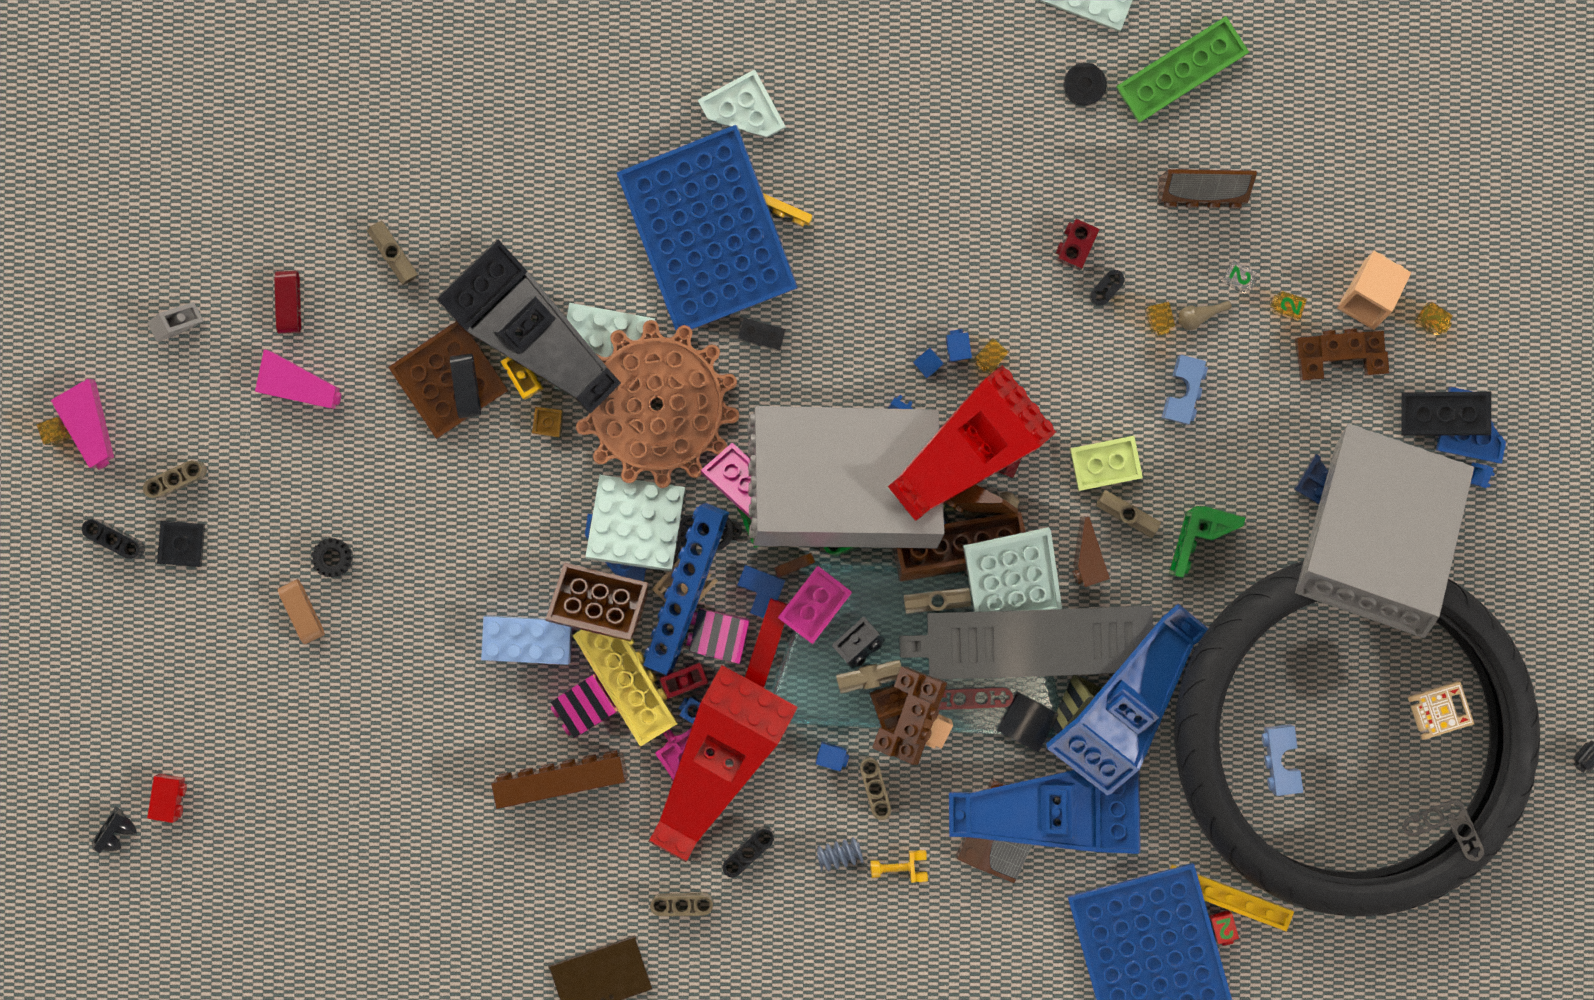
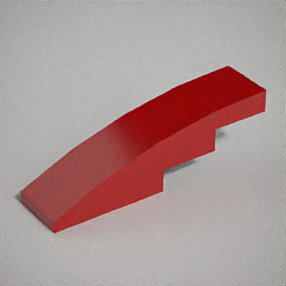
[745,598,788,688]

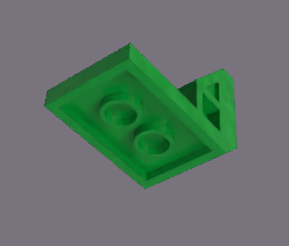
[1169,506,1246,578]

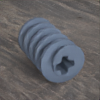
[817,837,864,872]

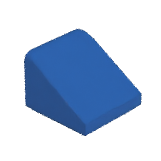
[913,348,944,378]

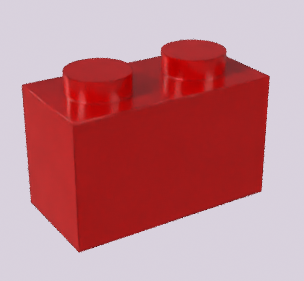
[147,774,187,823]

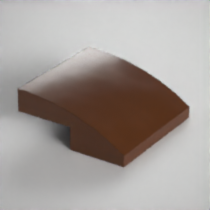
[869,684,908,732]

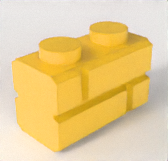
[500,357,544,400]

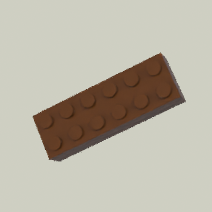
[893,512,1026,582]
[491,750,628,809]

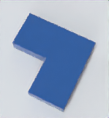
[737,565,785,618]

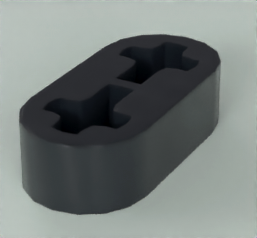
[1090,270,1125,306]

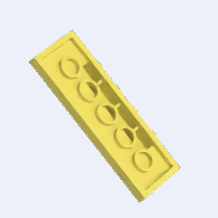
[572,630,678,746]

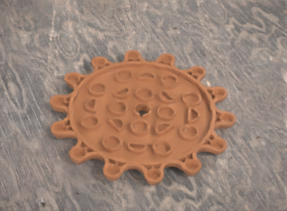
[576,320,739,488]

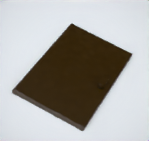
[548,935,653,1000]

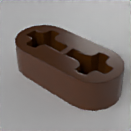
[774,552,815,578]

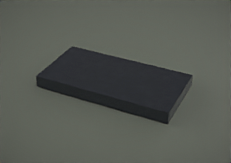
[1401,391,1492,436]

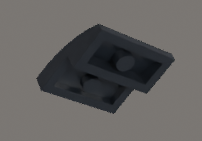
[997,692,1059,752]

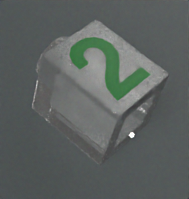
[1220,261,1257,293]

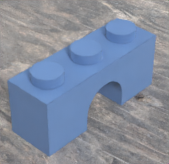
[1161,355,1208,425]
[1262,724,1303,796]

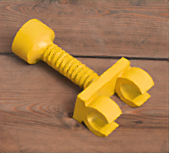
[870,850,928,883]

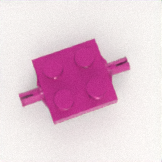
[655,728,710,780]

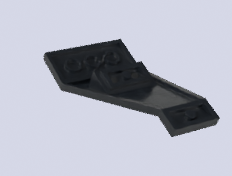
[435,239,621,413]

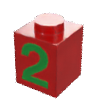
[1209,910,1239,946]

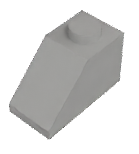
[148,302,203,342]

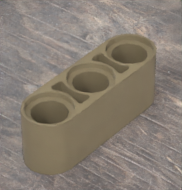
[143,460,207,498]
[860,756,891,820]
[650,893,714,916]

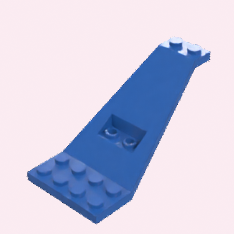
[1046,604,1208,796]

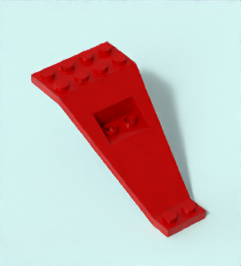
[888,365,1056,521]
[648,665,798,862]

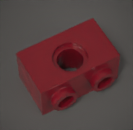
[660,661,709,699]

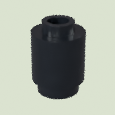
[1572,740,1594,773]

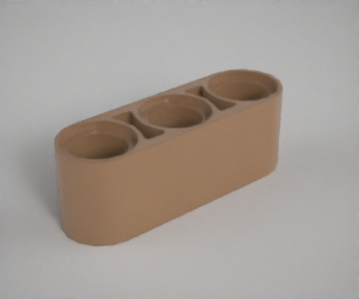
[278,579,325,645]

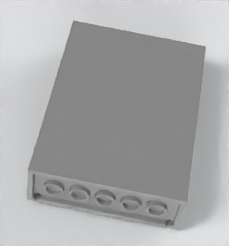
[747,406,944,548]
[1295,424,1474,638]

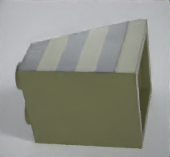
[1052,675,1102,735]

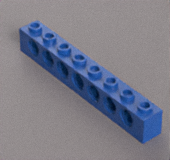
[643,503,729,675]

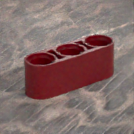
[274,270,301,334]

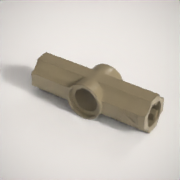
[366,220,418,285]
[1095,490,1161,538]
[904,587,971,614]
[836,660,901,694]

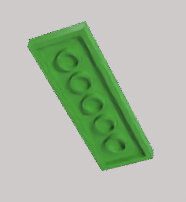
[1116,16,1249,123]

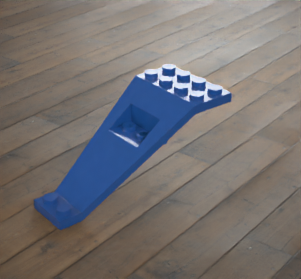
[949,770,1141,854]

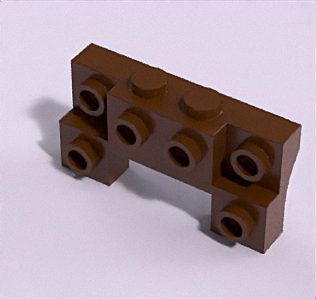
[1295,328,1389,381]
[872,666,947,765]

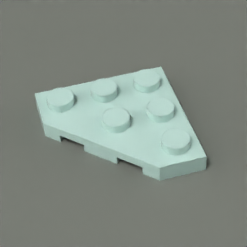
[698,69,786,138]

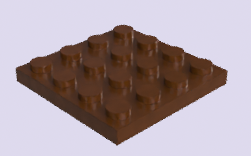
[388,322,509,439]

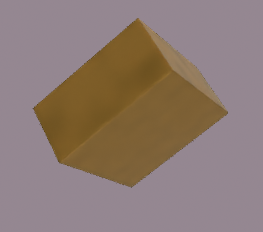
[532,407,563,437]

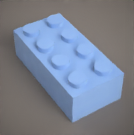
[481,615,572,665]

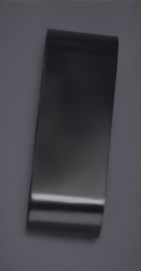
[450,353,481,419]
[81,519,145,559]
[722,826,774,878]

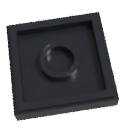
[157,520,205,567]

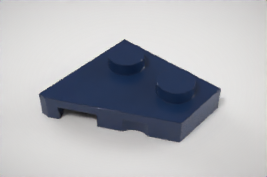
[1294,454,1328,505]

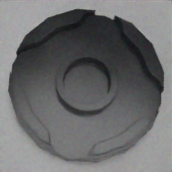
[1063,62,1107,107]

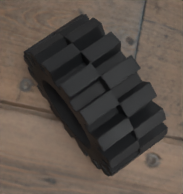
[311,538,353,577]

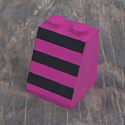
[686,608,750,664]
[550,673,618,738]

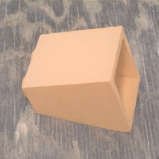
[1337,251,1411,330]

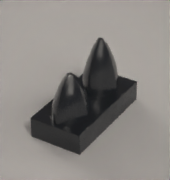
[92,806,137,853]

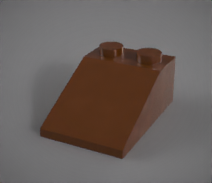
[944,485,1019,513]
[1072,516,1110,587]

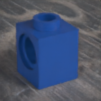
[946,329,972,362]
[678,695,701,724]
[815,741,849,772]

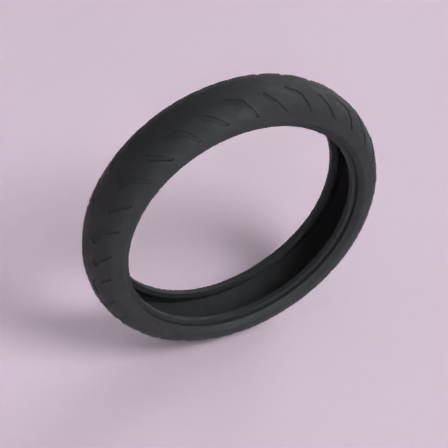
[1174,561,1540,916]

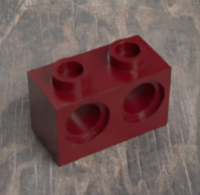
[1055,219,1100,271]

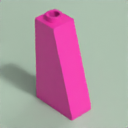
[255,349,342,409]
[51,379,114,470]

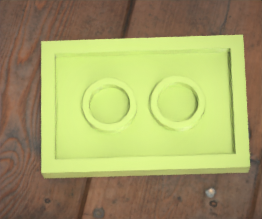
[1070,436,1143,491]

